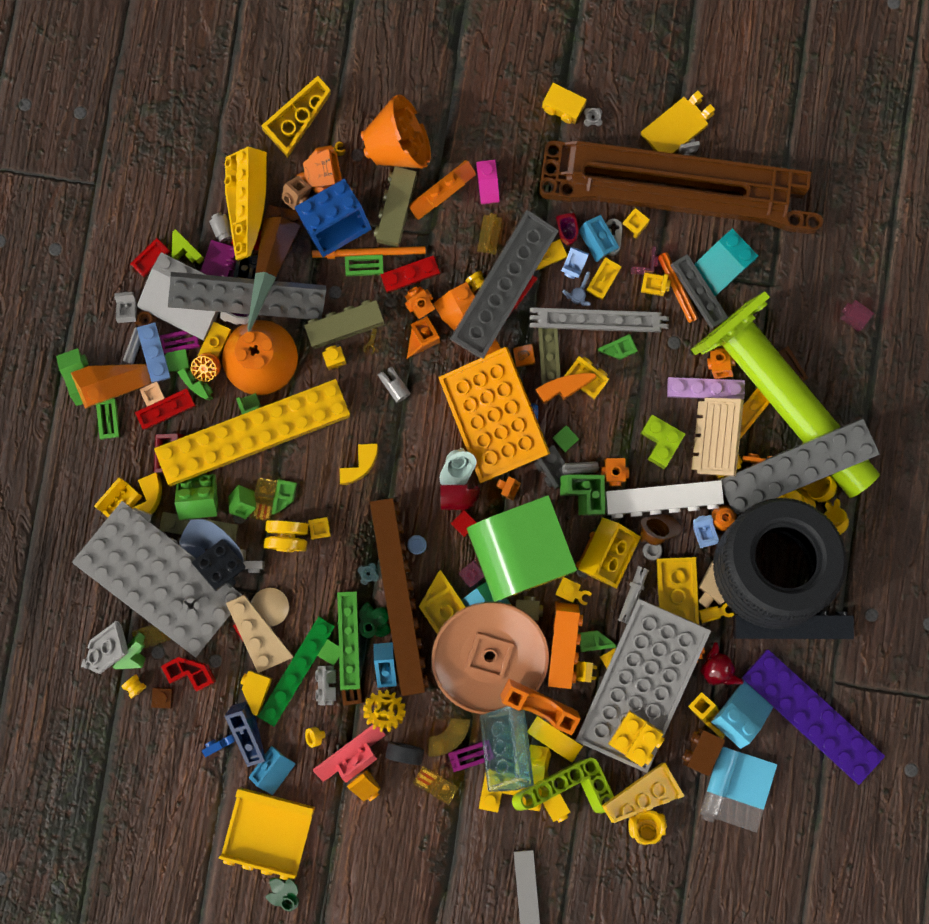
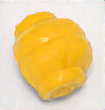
[628,810,667,845]

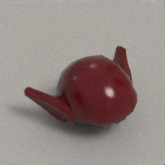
[701,642,744,685]

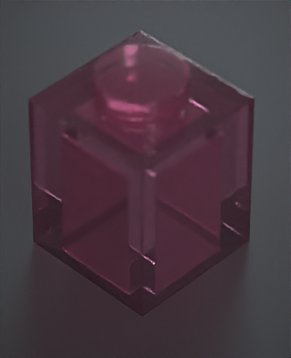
[840,300,874,332]

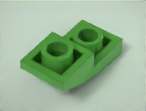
[177,368,213,400]

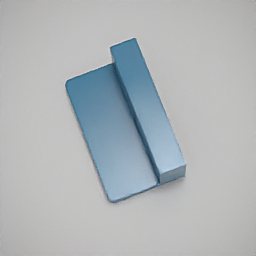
[579,215,619,262]
[248,746,295,795]

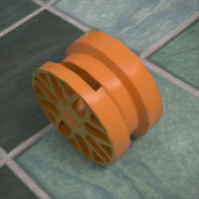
[191,352,221,382]

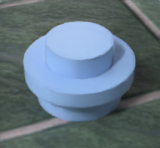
[407,535,427,554]

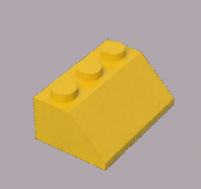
[578,517,641,589]

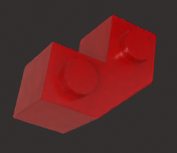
[161,657,217,692]

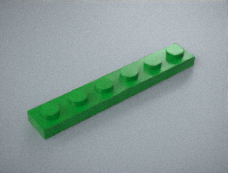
[258,616,336,727]

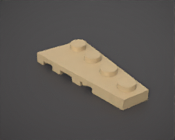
[226,594,294,673]

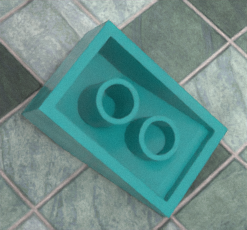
[694,228,758,297]

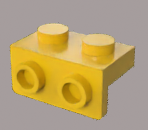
[564,356,609,399]
[94,477,142,518]

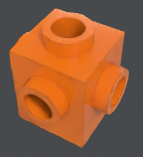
[404,287,435,319]
[707,348,736,379]
[601,458,629,487]

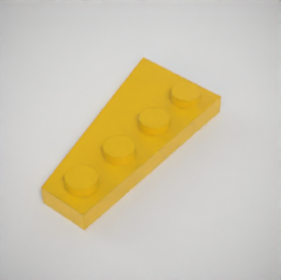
[602,763,684,823]

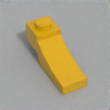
[522,745,551,811]

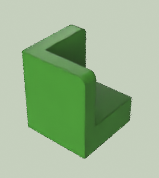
[236,393,261,415]
[228,485,256,519]

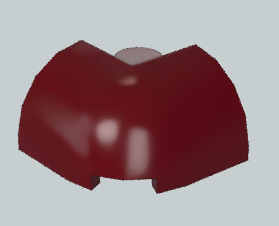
[440,485,480,511]

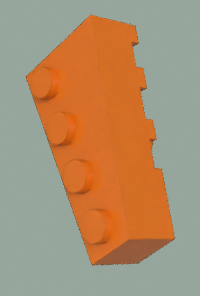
[548,602,583,689]

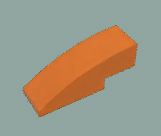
[535,373,597,405]

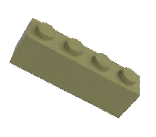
[374,167,417,247]
[304,299,385,350]

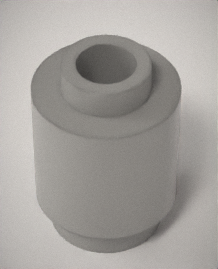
[209,212,232,242]

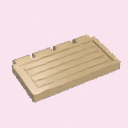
[692,398,744,476]

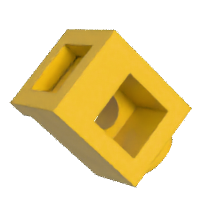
[322,345,347,370]

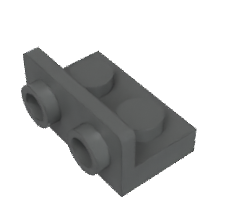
[533,445,573,490]

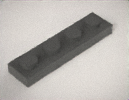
[670,254,728,329]

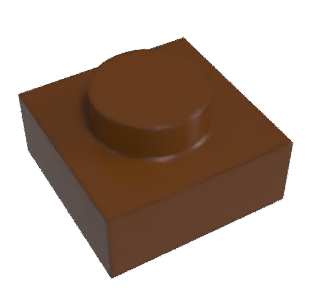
[151,688,173,709]

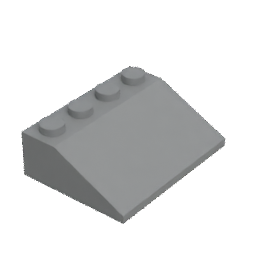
[136,252,220,341]

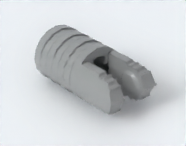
[378,367,411,403]

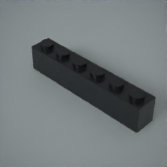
[733,612,854,639]

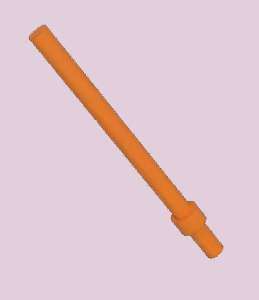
[312,246,426,259]

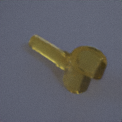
[364,329,377,355]

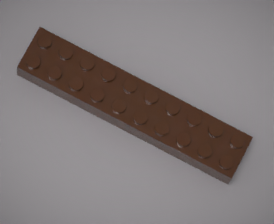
[370,498,429,696]

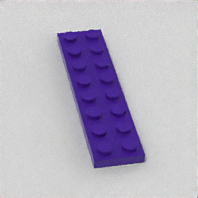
[741,649,885,785]

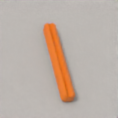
[658,252,698,323]

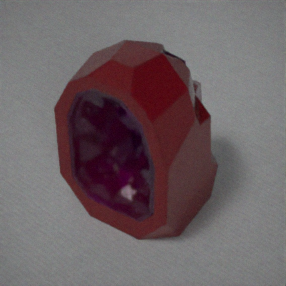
[556,213,579,245]

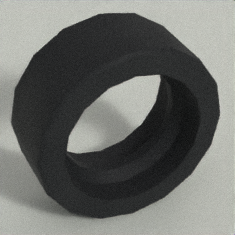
[385,742,424,765]

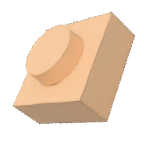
[139,382,165,406]

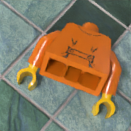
[297,142,353,194]

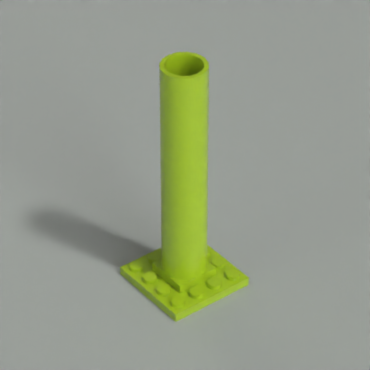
[690,291,880,498]

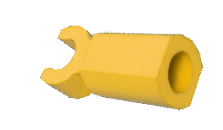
[699,603,734,623]

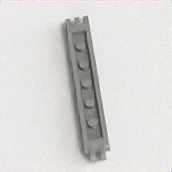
[530,308,669,332]

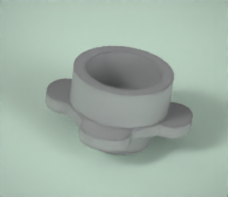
[584,108,603,127]

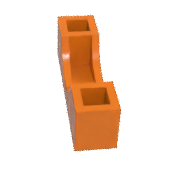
[500,678,581,736]

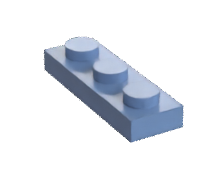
[136,323,171,383]

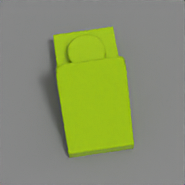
[172,229,204,265]

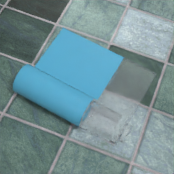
[700,747,777,833]

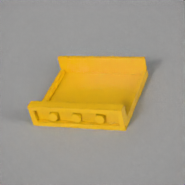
[219,787,315,880]

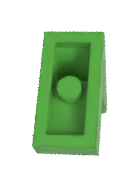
[112,632,146,669]

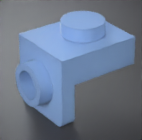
[561,247,589,279]
[693,515,719,548]

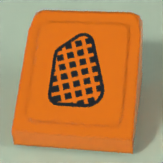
[513,344,535,367]

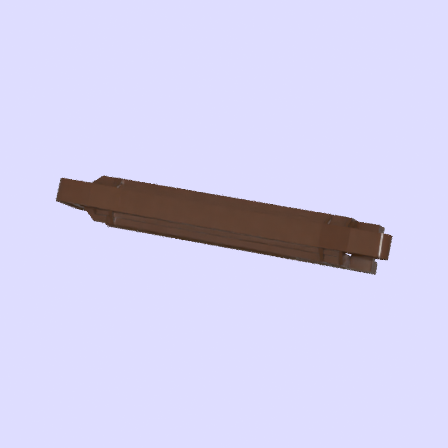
[540,141,823,234]

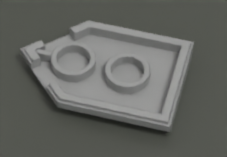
[81,621,128,674]

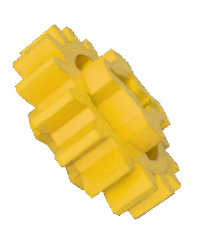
[363,690,406,732]

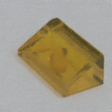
[131,625,172,649]

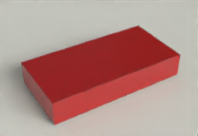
[130,238,171,278]

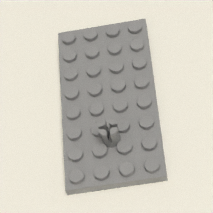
[72,501,242,658]
[575,598,711,773]

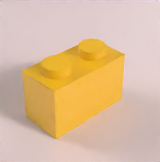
[542,83,587,124]

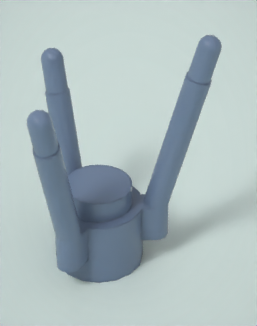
[562,271,591,306]

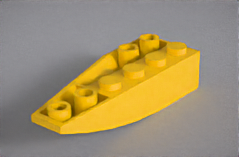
[224,146,267,261]

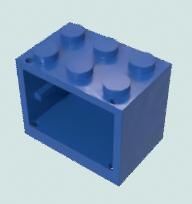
[294,179,372,257]

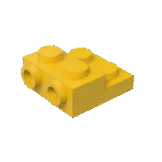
[608,710,664,767]

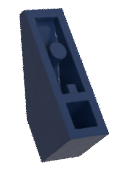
[225,701,266,767]

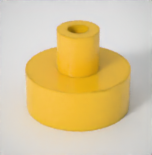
[305,727,325,748]

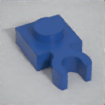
[202,734,235,757]

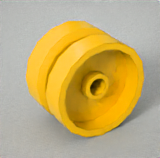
[264,521,309,552]

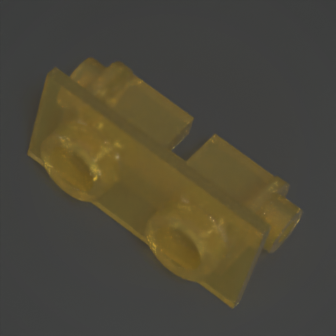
[477,213,502,255]

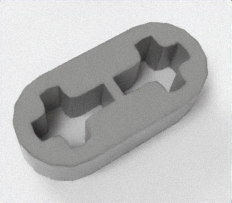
[606,219,622,256]

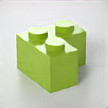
[640,415,685,469]

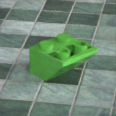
[175,474,218,520]

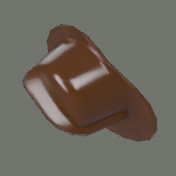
[641,514,681,546]

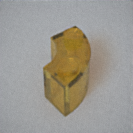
[428,717,470,757]

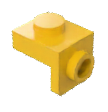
[641,273,671,296]

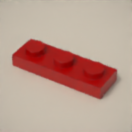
[380,255,440,293]
[135,388,196,430]

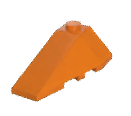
[71,364,152,409]

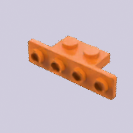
[408,160,476,220]

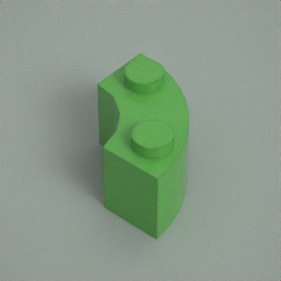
[56,348,89,406]

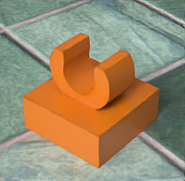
[496,477,521,501]

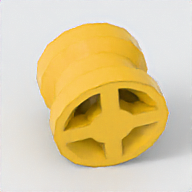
[465,271,484,294]
[121,674,146,699]

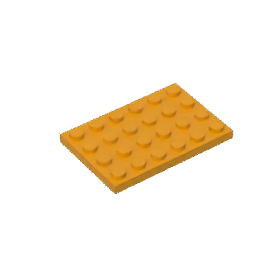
[438,347,550,483]

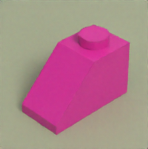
[476,160,500,205]

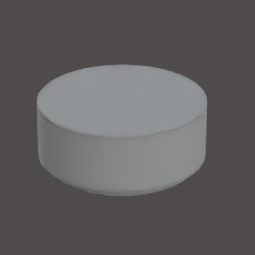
[642,542,662,560]

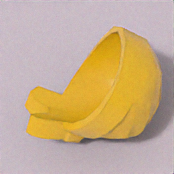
[798,476,837,502]
[824,498,849,535]

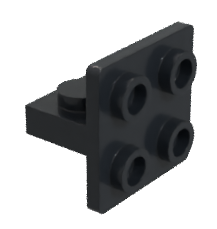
[192,539,246,591]

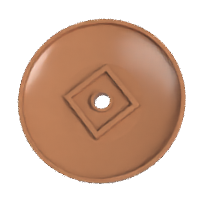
[432,602,549,715]

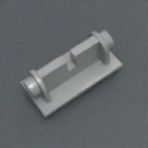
[315,666,336,706]

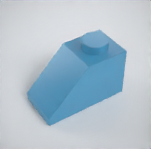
[374,642,397,688]

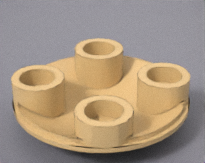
[251,588,290,626]

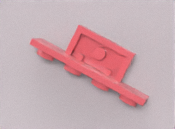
[313,725,386,783]

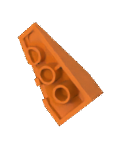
[433,282,501,356]

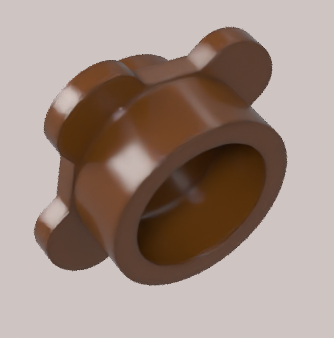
[134,310,157,326]

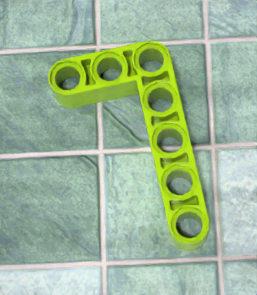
[512,758,614,814]

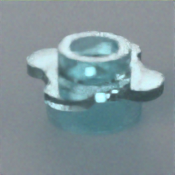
[358,563,379,585]

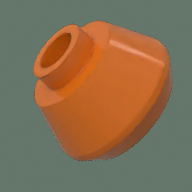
[711,505,737,531]

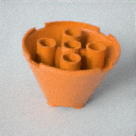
[361,94,431,168]
[222,320,298,395]

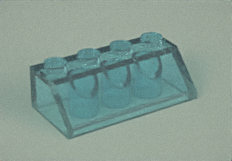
[480,706,534,792]

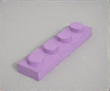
[667,377,745,400]

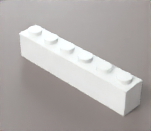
[605,480,724,519]

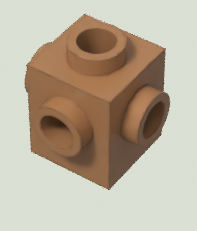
[281,175,312,210]

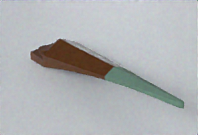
[247,205,303,332]

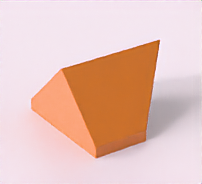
[407,316,440,359]

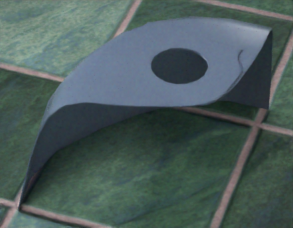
[179,519,244,563]

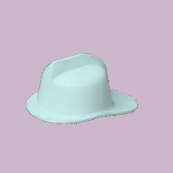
[439,448,477,485]

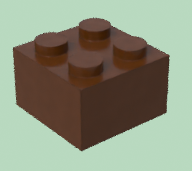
[682,728,725,777]

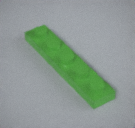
[337,592,360,690]

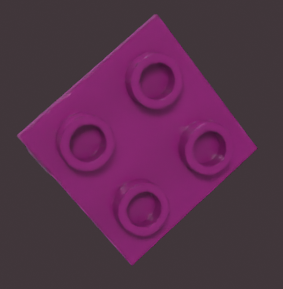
[200,240,237,277]

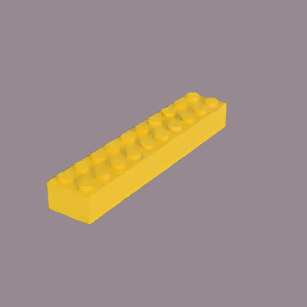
[154,379,350,487]

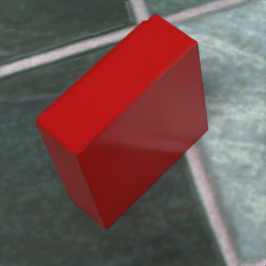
[451,510,477,537]

